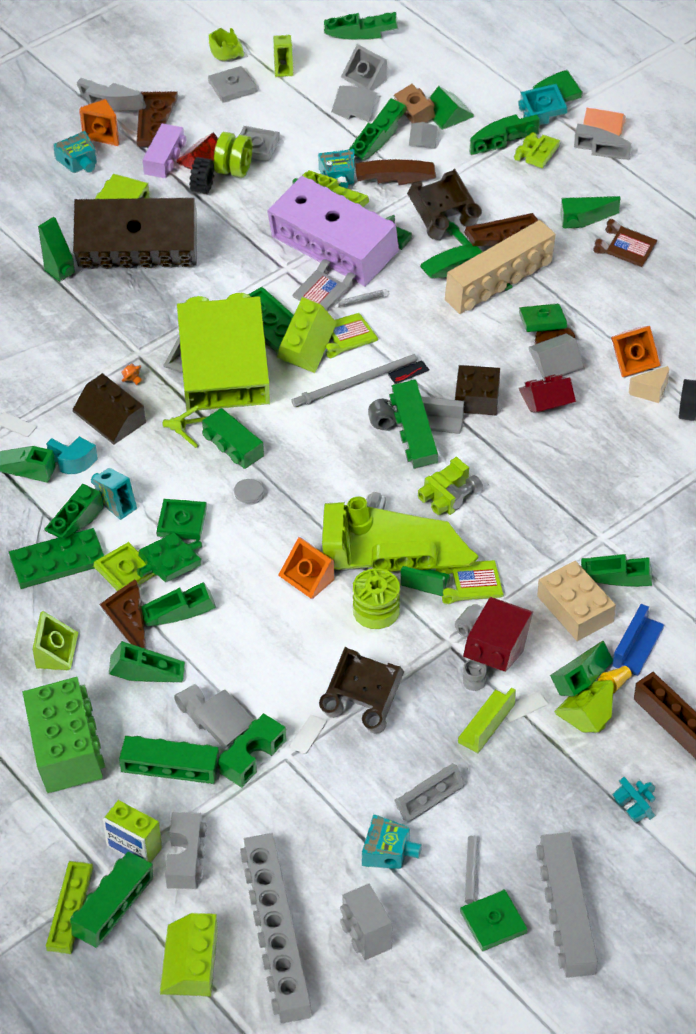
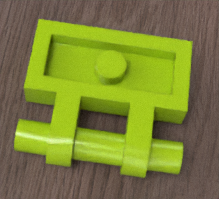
[514,133,560,168]

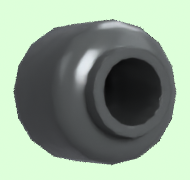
[368,398,396,430]

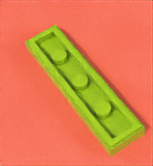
[45,861,94,954]

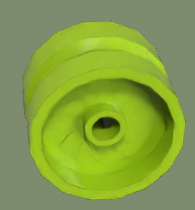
[214,132,253,178]

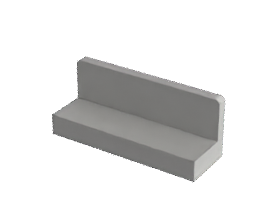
[398,396,464,434]

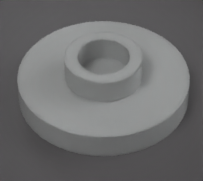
[234,479,263,503]

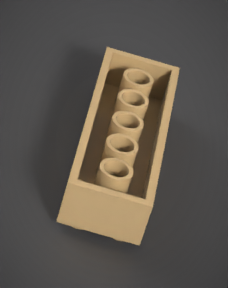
[445,220,556,314]

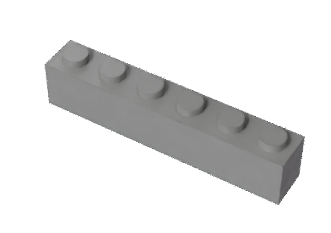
[536,832,597,978]

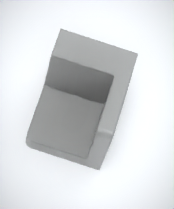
[409,122,438,148]

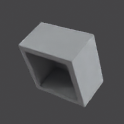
[340,883,392,960]

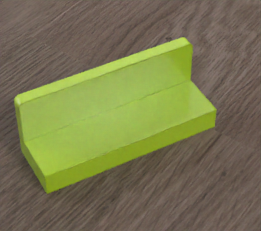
[458,687,516,753]

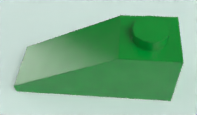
[560,196,621,228]
[38,217,75,282]
[109,641,185,683]

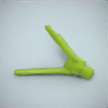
[162,406,206,448]

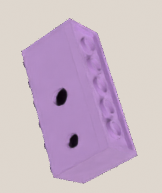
[267,176,399,286]

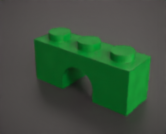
[218,713,286,788]

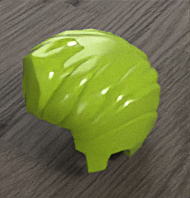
[208,28,244,60]

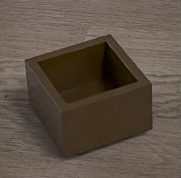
[455,365,500,416]

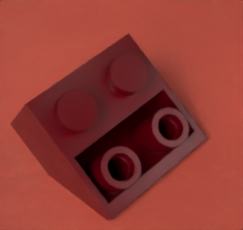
[519,374,576,412]

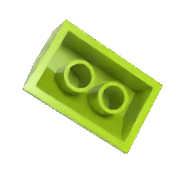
[277,297,337,373]
[160,913,218,997]

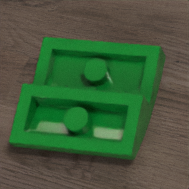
[533,70,582,102]

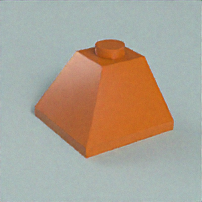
[611,326,661,377]

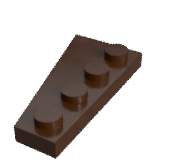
[137,91,178,147]
[464,213,539,246]

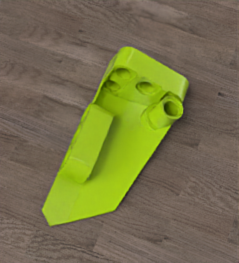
[322,496,479,571]

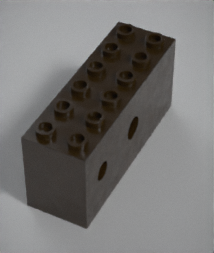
[73,198,197,268]

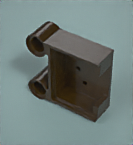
[407,168,482,240]
[319,647,404,734]

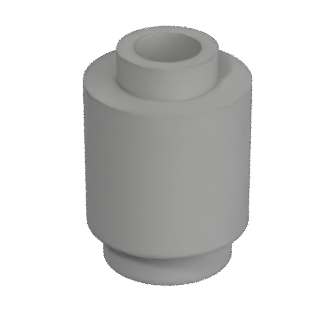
[455,604,483,637]

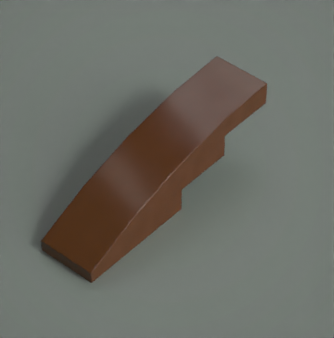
[355,159,436,185]

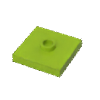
[93,542,155,591]

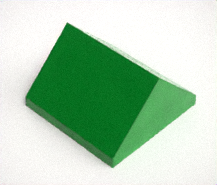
[428,85,474,130]

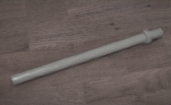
[291,354,417,407]

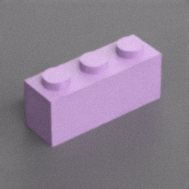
[143,123,186,178]

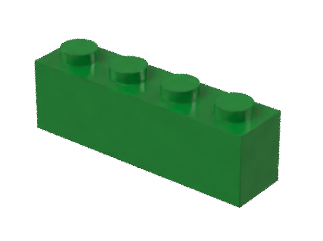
[389,379,438,469]
[119,735,220,784]
[70,851,153,948]

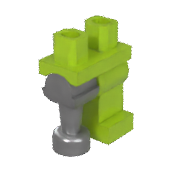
[418,456,483,515]

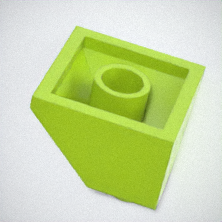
[554,680,614,733]

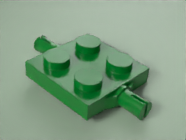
[137,533,202,583]

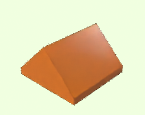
[79,99,119,146]
[583,107,626,136]
[278,537,334,599]

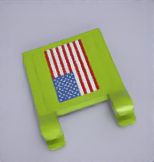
[326,312,378,359]
[436,560,503,604]

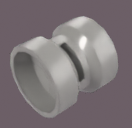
[463,659,487,691]

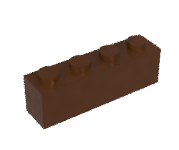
[633,671,696,759]

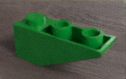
[0,446,56,483]
[44,483,104,540]
[550,641,613,696]

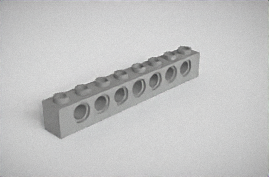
[240,833,311,1024]

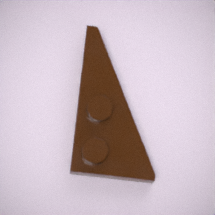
[99,579,147,649]

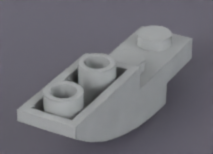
[76,78,146,111]

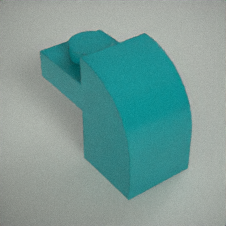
[46,436,98,474]

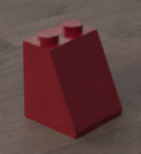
[463,597,533,672]

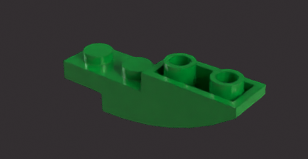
[324,12,398,40]
[348,98,407,160]
[470,114,540,155]

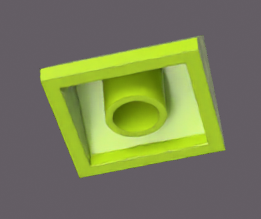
[32,611,78,670]

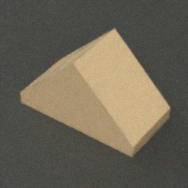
[629,366,670,403]

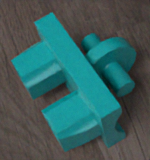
[612,776,656,823]

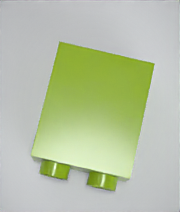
[177,293,270,411]

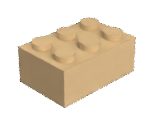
[537,560,616,641]

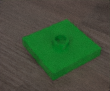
[519,303,567,332]
[156,498,207,540]
[460,889,528,952]

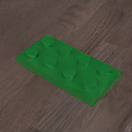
[248,287,294,354]
[8,528,104,589]

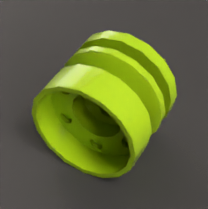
[353,568,400,629]

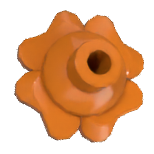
[121,363,142,385]

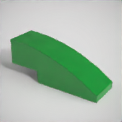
[420,244,482,279]
[581,554,652,587]
[142,582,216,626]

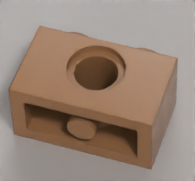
[394,84,435,123]

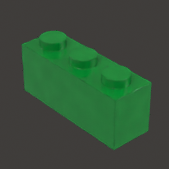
[202,408,264,469]

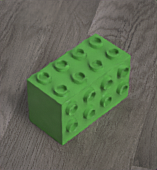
[22,677,105,794]

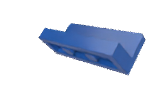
[613,604,664,676]

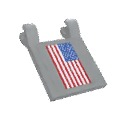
[292,259,357,311]

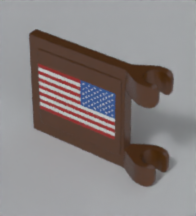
[593,219,657,267]

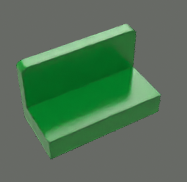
[401,566,450,596]

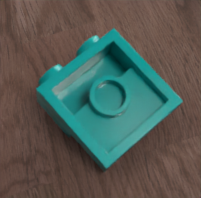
[518,84,567,126]

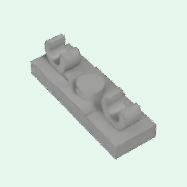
[394,763,464,822]

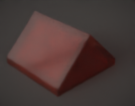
[176,132,218,170]

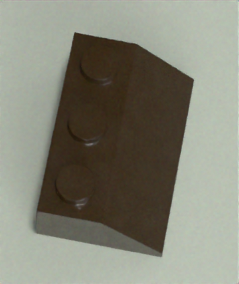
[72,373,146,445]

